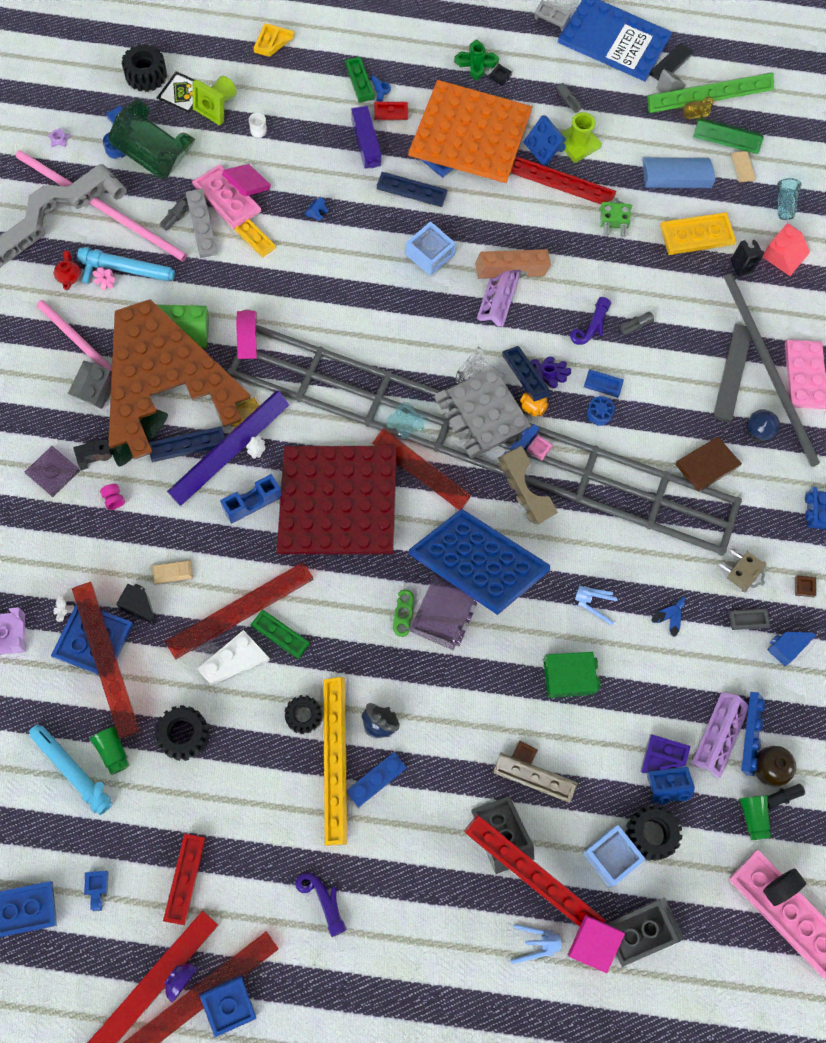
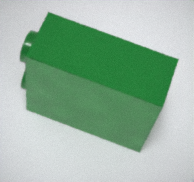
[543,652,600,698]

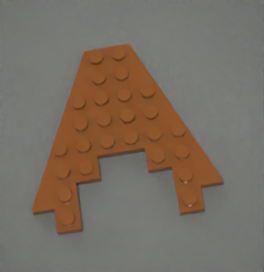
[108,299,251,460]

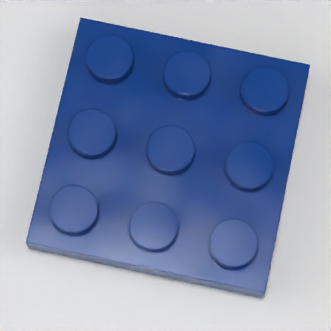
[51,601,133,679]

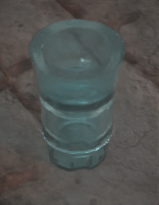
[777,178,802,220]

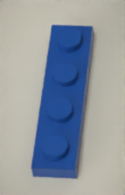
[741,692,765,776]

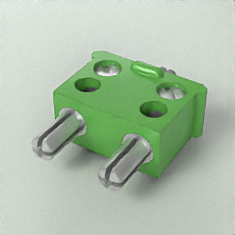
[599,198,632,237]

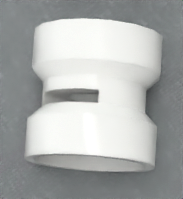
[249,113,267,138]

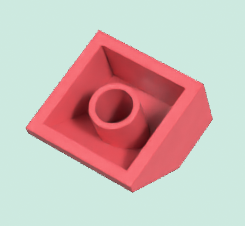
[763,223,810,276]

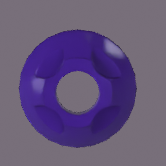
[164,964,198,1003]

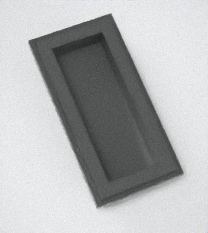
[729,609,770,630]

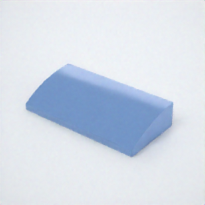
[642,157,715,188]

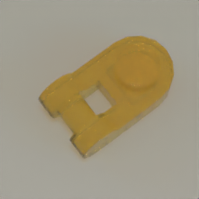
[682,97,714,119]

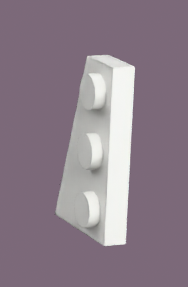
[197,630,270,685]

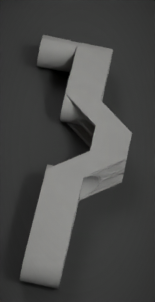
[0,164,127,267]

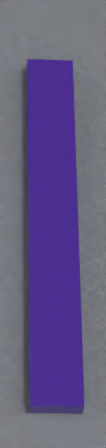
[167,390,289,506]

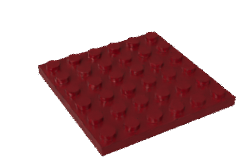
[276,446,397,554]

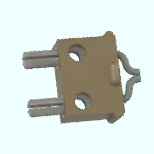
[719,548,766,592]

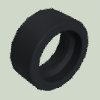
[763,868,806,906]

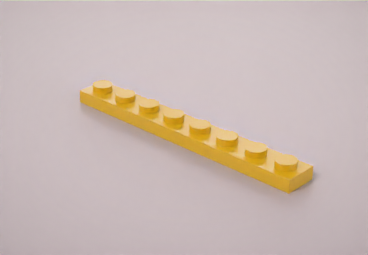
[323,677,347,846]

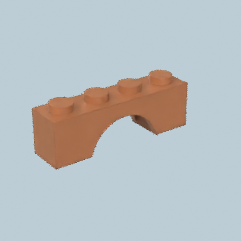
[475,249,551,279]

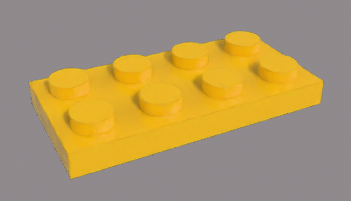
[660,212,736,255]

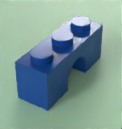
[220,474,282,524]

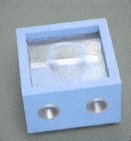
[405,222,456,276]
[582,825,646,888]

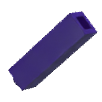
[351,105,381,169]

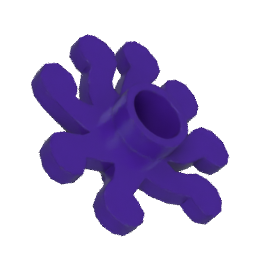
[530,356,571,388]

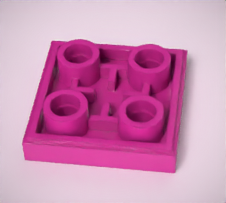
[222,164,271,196]
[567,915,625,973]

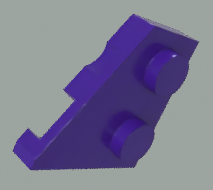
[640,734,691,773]

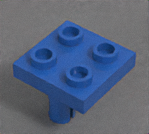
[523,115,566,166]

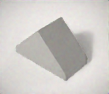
[656,69,686,92]

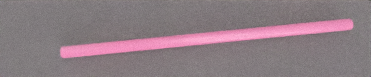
[16,150,187,262]

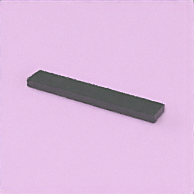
[713,324,751,423]

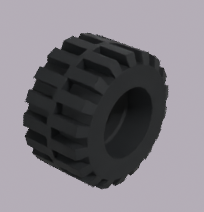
[121,44,167,92]
[154,705,210,761]
[625,805,683,861]

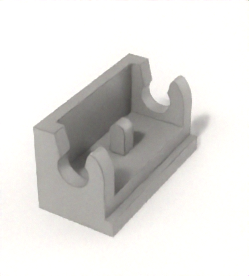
[534,0,571,32]

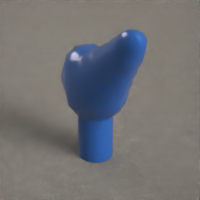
[371,75,391,102]

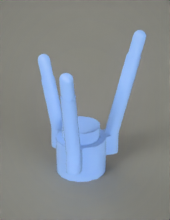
[575,586,617,625]
[510,924,561,964]

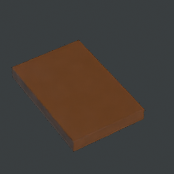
[675,437,742,492]

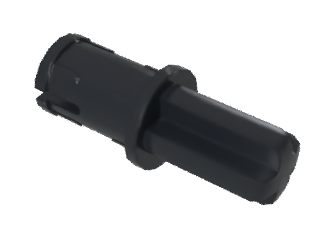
[768,784,805,809]

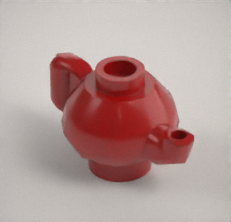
[53,250,81,291]

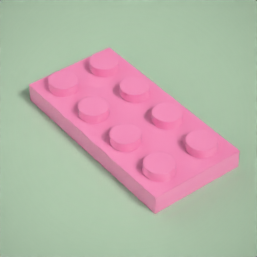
[785,340,826,409]

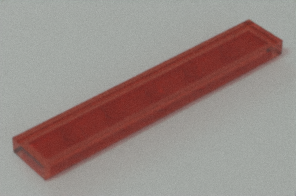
[372,428,472,510]

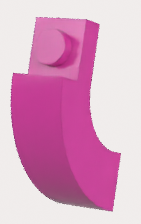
[236,310,257,359]

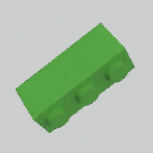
[157,305,209,349]

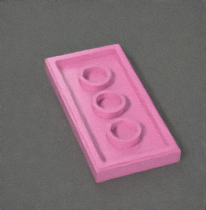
[192,164,261,229]

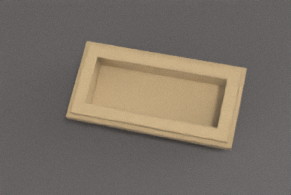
[731,151,756,182]
[152,560,193,584]

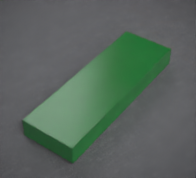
[345,57,375,103]
[251,609,310,660]

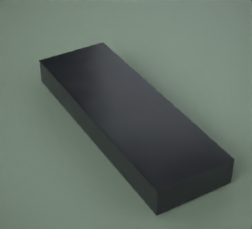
[650,43,693,81]

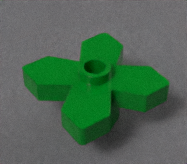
[454,39,499,80]

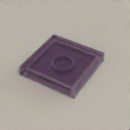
[24,446,80,498]

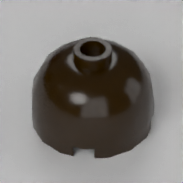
[755,745,797,787]

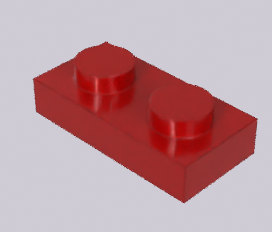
[374,102,408,120]

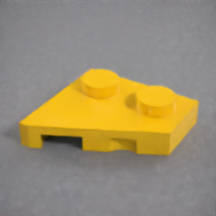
[253,23,295,57]

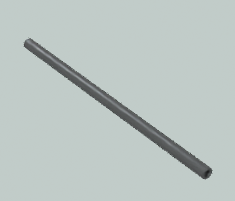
[724,273,820,467]

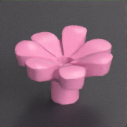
[93,267,115,290]

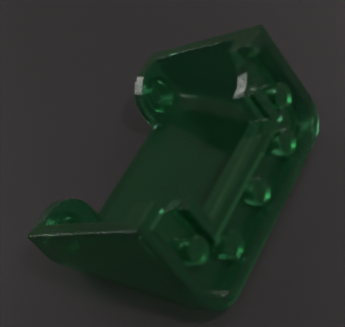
[108,98,195,179]

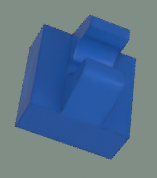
[304,196,328,221]

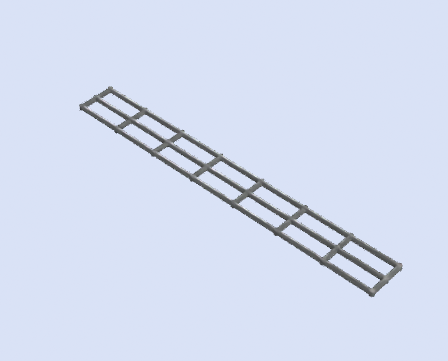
[227,325,742,556]

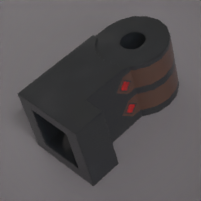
[73,440,112,470]

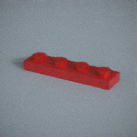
[163,834,206,926]

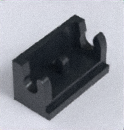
[730,240,764,276]

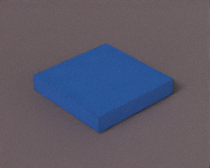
[199,975,257,1038]

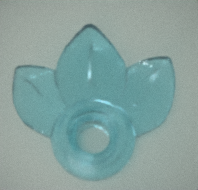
[387,402,424,440]

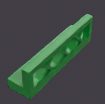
[693,117,764,154]

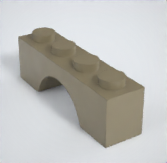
[498,446,558,524]

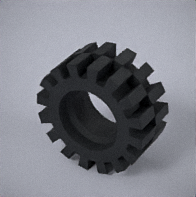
[284,695,322,734]

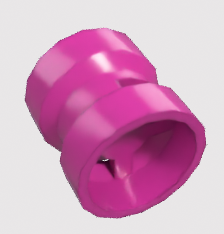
[100,484,125,510]

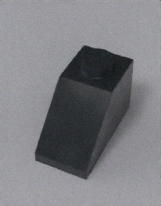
[116,584,156,626]

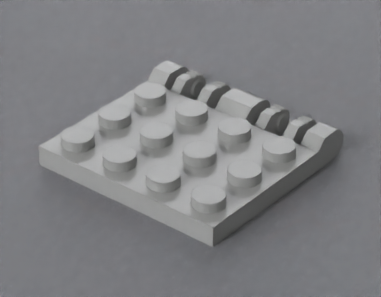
[434,367,531,458]

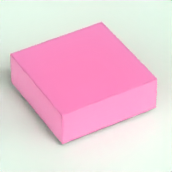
[526,435,553,461]

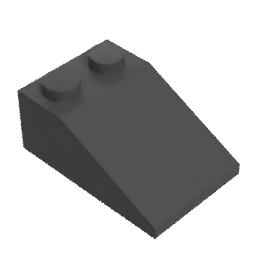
[471,796,535,874]
[607,898,684,967]

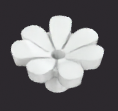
[54,596,74,622]

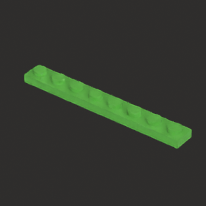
[647,72,774,113]

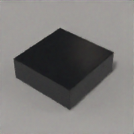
[489,64,512,86]

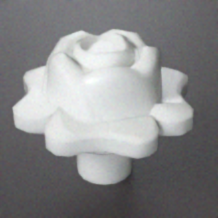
[246,436,266,459]

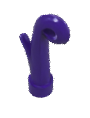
[570,297,612,345]
[295,873,347,937]

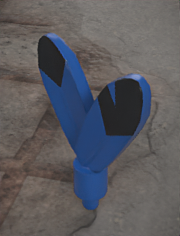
[651,597,686,637]

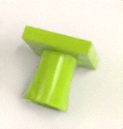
[192,76,237,126]
[561,112,602,163]

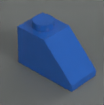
[767,632,816,666]

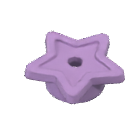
[48,128,70,147]

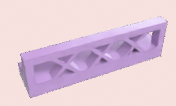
[477,270,521,326]
[692,692,749,778]

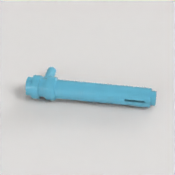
[77,247,175,284]
[29,724,113,815]

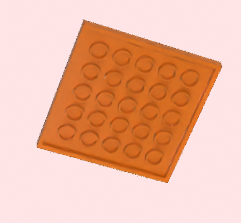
[408,80,533,184]

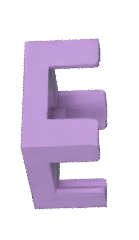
[0,607,26,655]

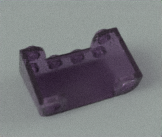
[410,573,478,651]

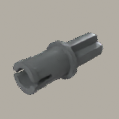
[556,83,582,113]
[160,199,189,231]
[620,311,654,334]

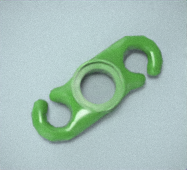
[393,589,414,637]

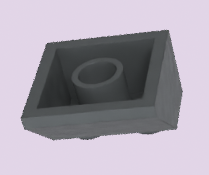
[68,360,112,409]

